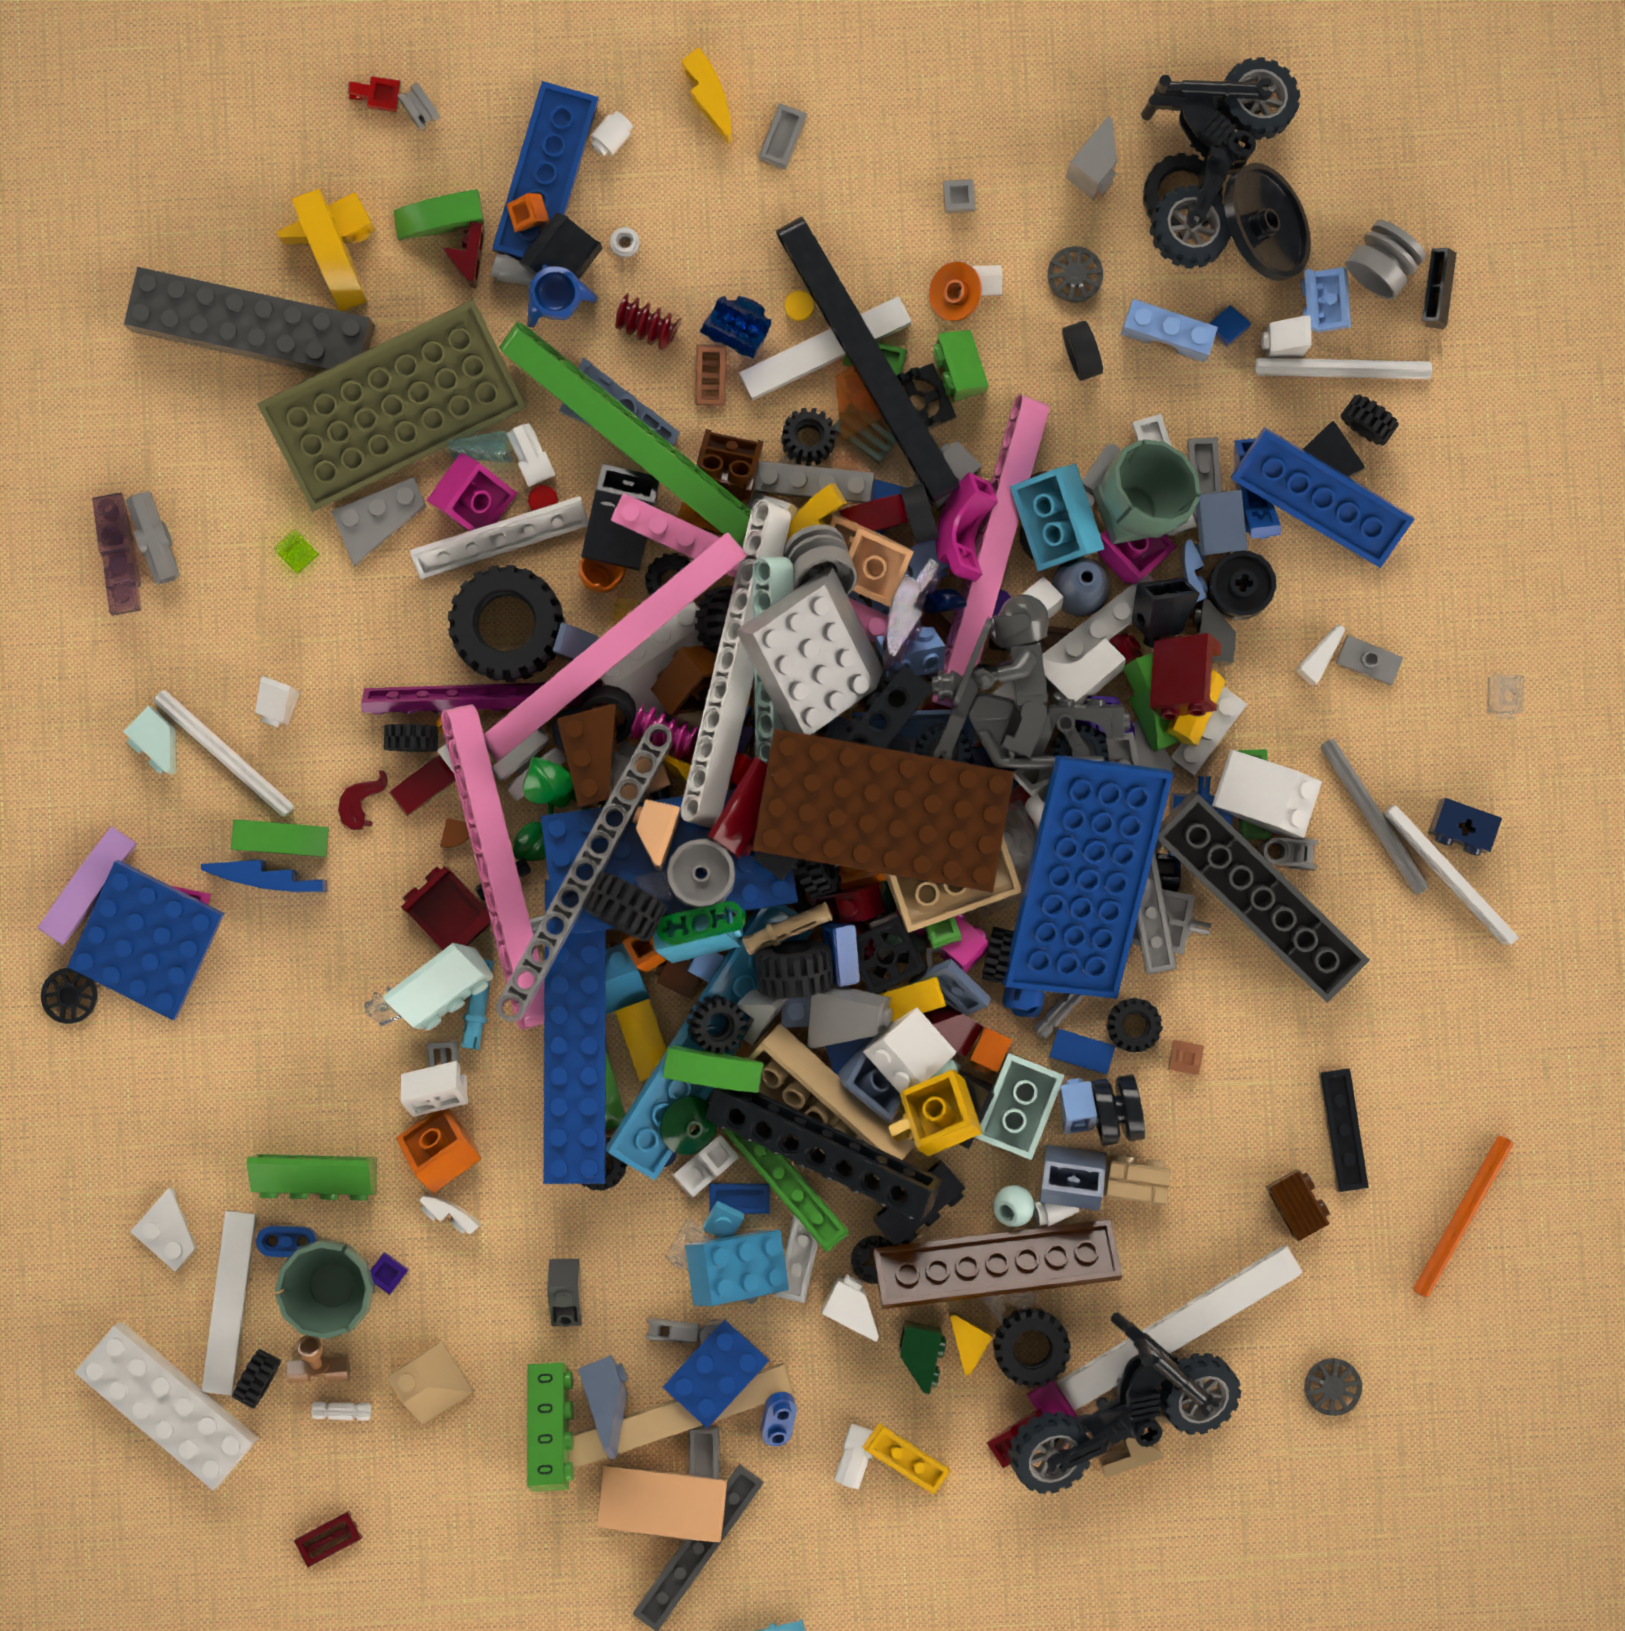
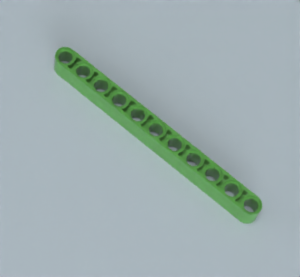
[499,322,752,548]

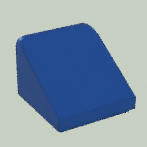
[1209,305,1252,347]

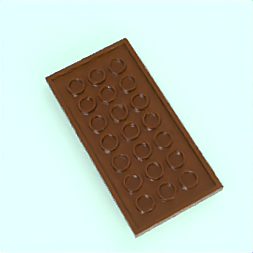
[752,729,1014,893]

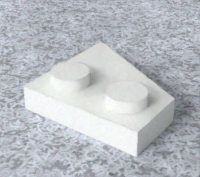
[130,1187,197,1271]

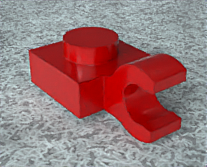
[347,76,401,113]

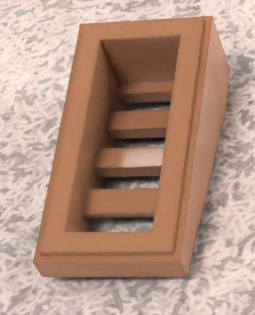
[695,344,726,406]

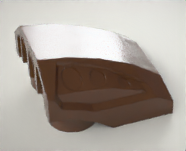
[696,429,764,502]

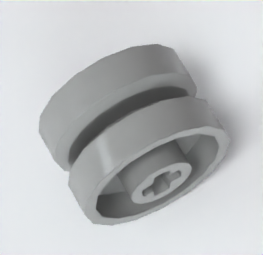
[492,727,567,801]
[667,839,735,909]

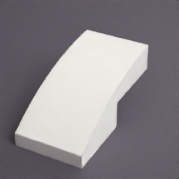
[672,1135,740,1198]

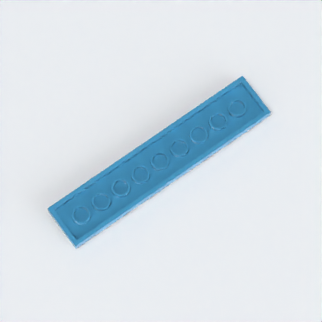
[606,905,813,1181]

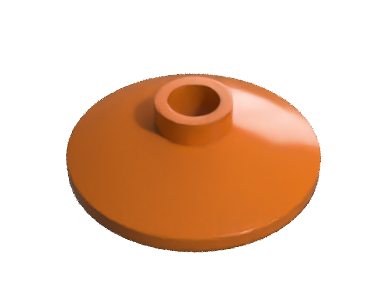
[929,261,982,321]

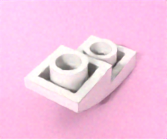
[419,1194,481,1235]

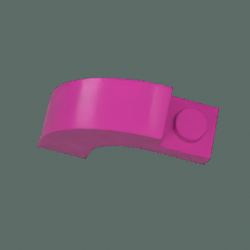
[936,472,998,582]

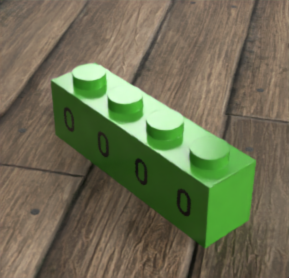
[527,1362,574,1492]

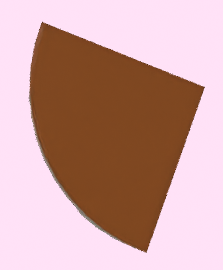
[440,818,470,848]

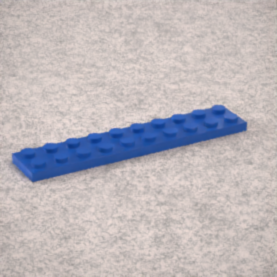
[543,880,606,1184]

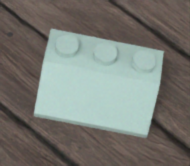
[382,943,494,1030]

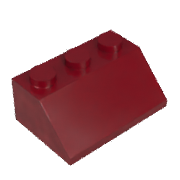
[708,757,767,860]

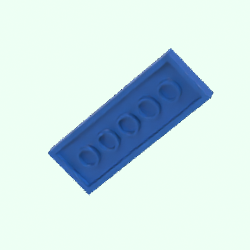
[492,81,599,259]
[1231,427,1415,568]

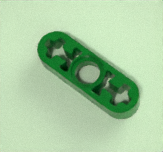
[657,901,746,945]

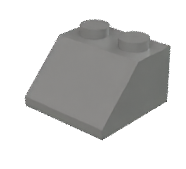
[1065,116,1117,199]

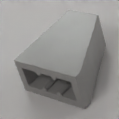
[807,984,893,1049]

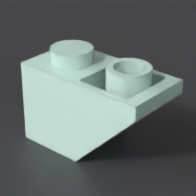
[123,706,176,775]

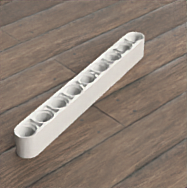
[1057,1245,1303,1410]

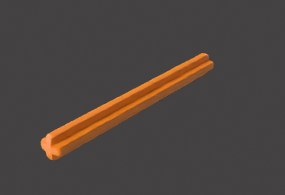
[1413,1136,1513,1298]

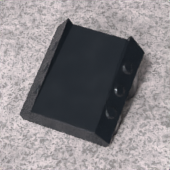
[519,212,603,279]

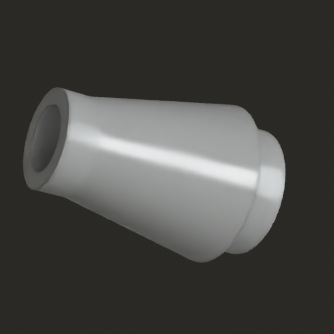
[490,253,534,287]

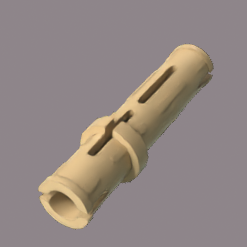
[742,902,833,955]

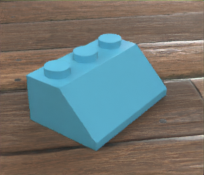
[1010,464,1104,572]

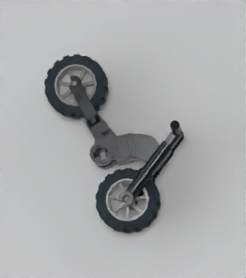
[1141,57,1300,269]
[1008,1312,1241,1494]

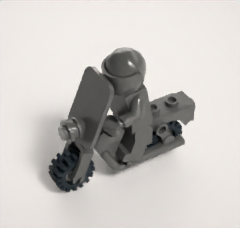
[916,595,1130,769]

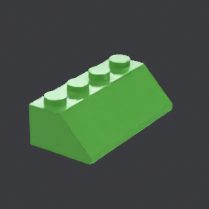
[246,1154,377,1201]

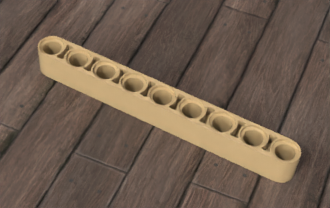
[569,1363,794,1468]

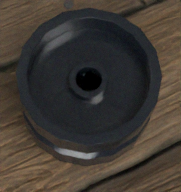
[1206,551,1276,621]
[1091,1074,1145,1146]

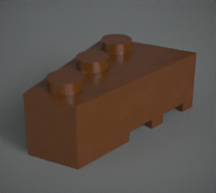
[557,703,620,810]

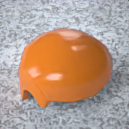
[578,558,626,593]

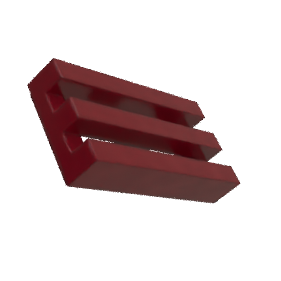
[294,1511,363,1568]

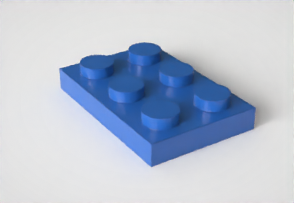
[663,1318,769,1428]

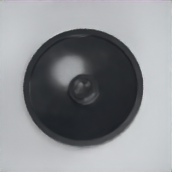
[1224,163,1311,281]

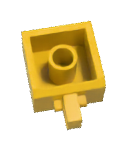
[888,1069,983,1156]

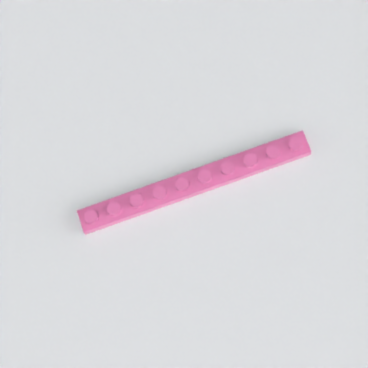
[611,493,896,644]

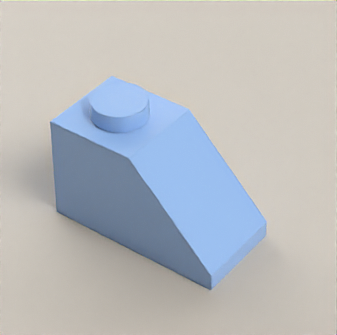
[1059,1078,1097,1134]

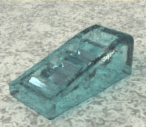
[447,431,513,462]

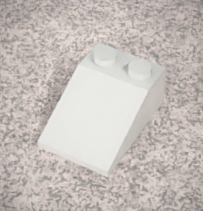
[1212,750,1322,838]

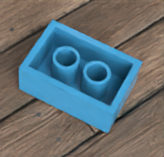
[685,1230,789,1306]

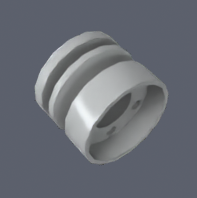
[1345,220,1426,299]
[783,525,857,596]

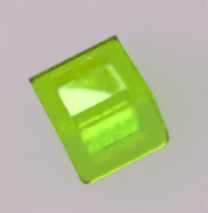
[274,529,319,574]

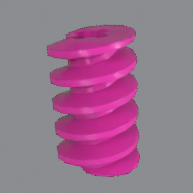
[631,704,699,759]

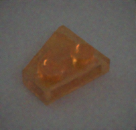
[835,364,883,442]

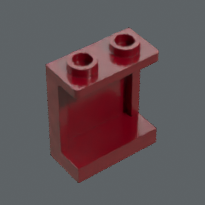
[1150,633,1222,720]
[401,866,491,951]

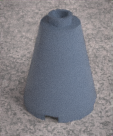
[1051,557,1111,616]

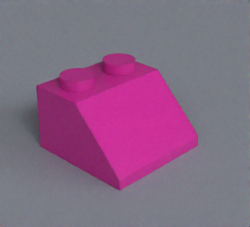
[427,452,517,531]

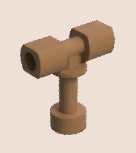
[286,1335,350,1383]

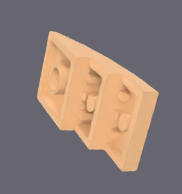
[823,513,914,607]
[597,1465,727,1542]

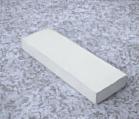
[775,1215,818,1303]

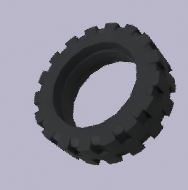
[1143,153,1223,233]

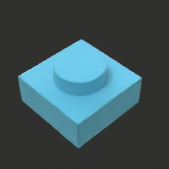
[703,1201,744,1238]

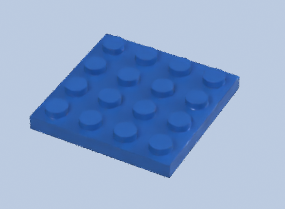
[67,860,225,1021]

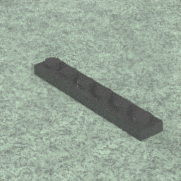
[633,1463,764,1631]

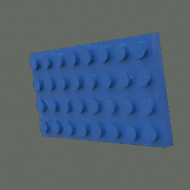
[1002,755,1174,999]
[541,789,798,935]

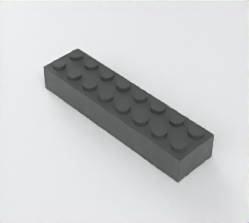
[124,267,374,373]
[1157,789,1370,1003]

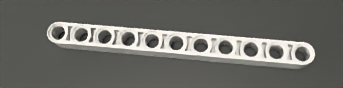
[681,500,791,828]

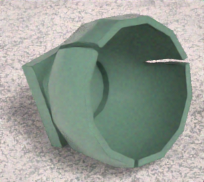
[1093,439,1201,544]
[275,1239,376,1339]

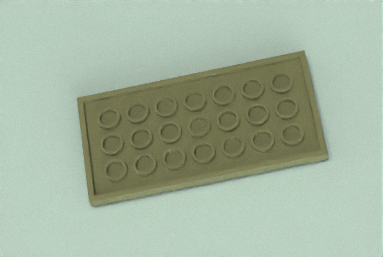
[257,299,527,512]

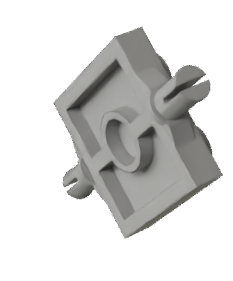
[1131,889,1211,955]

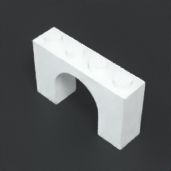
[989,576,1126,704]

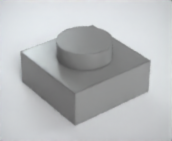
[943,179,975,213]

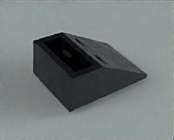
[581,464,660,571]

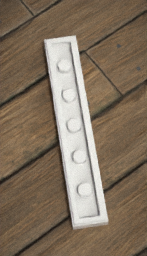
[739,296,912,401]
[410,496,589,579]
[1383,805,1519,945]
[201,1210,257,1395]

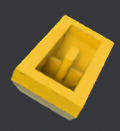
[949,1312,992,1376]

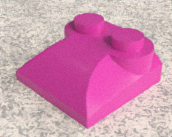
[1097,530,1177,585]

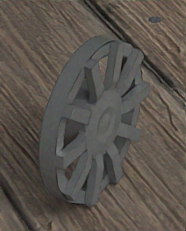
[1047,246,1103,303]
[1304,1358,1362,1416]

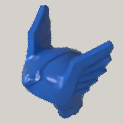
[527,264,598,328]

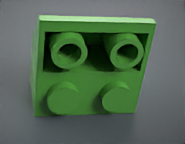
[932,330,989,403]

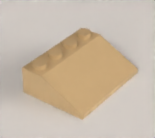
[884,836,1022,933]

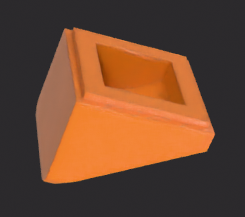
[506,193,549,232]

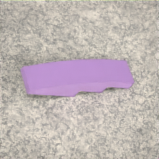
[38,826,136,946]

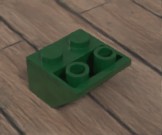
[898,1320,946,1394]

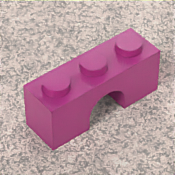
[896,908,988,973]

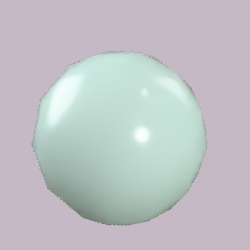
[993,1185,1035,1227]

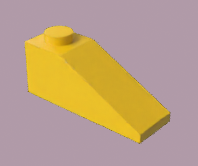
[276,192,376,244]

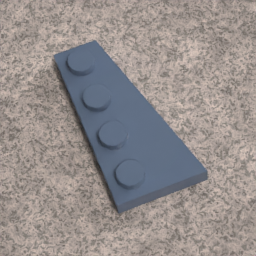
[559,357,680,446]

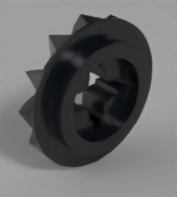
[851,1236,894,1284]

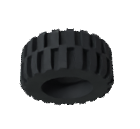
[448,565,565,682]

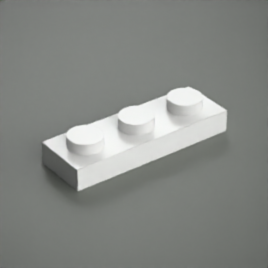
[1170,687,1247,776]

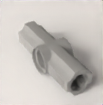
[126,492,180,585]

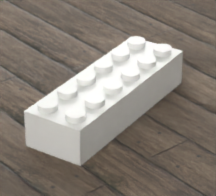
[74,1322,259,1490]

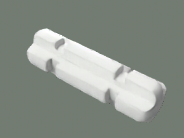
[311,1402,372,1421]

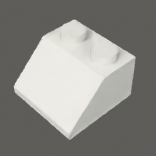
[863,1007,956,1093]
[822,1274,879,1342]

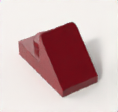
[443,221,485,288]

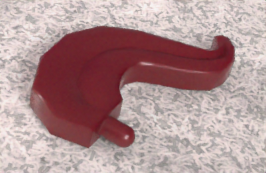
[338,770,388,830]

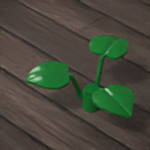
[513,757,627,861]

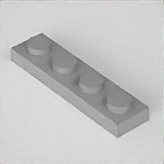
[754,461,876,503]

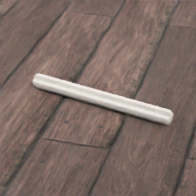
[1255,358,1433,379]
[154,690,294,817]

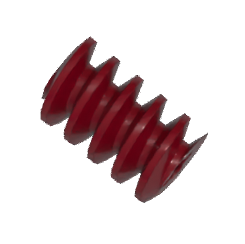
[615,293,682,351]

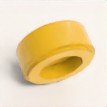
[784,291,814,322]

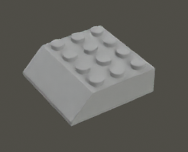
[736,566,884,735]

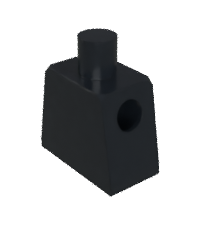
[1302,421,1365,478]
[1132,577,1200,648]

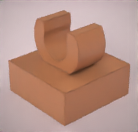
[1168,1040,1204,1075]

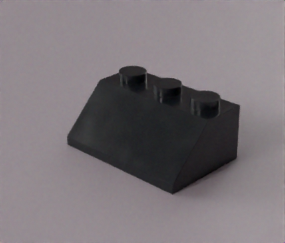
[872,1159,965,1245]

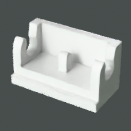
[400,1061,468,1117]

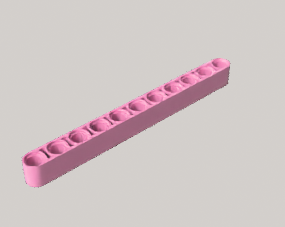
[932,395,1049,709]
[484,532,747,762]
[441,704,544,1030]

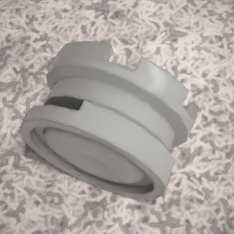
[397,82,440,131]

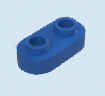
[256,1225,318,1257]
[760,1392,797,1446]

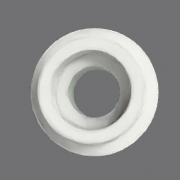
[610,227,640,258]

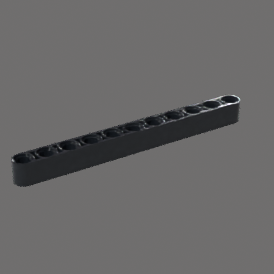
[776,216,960,503]

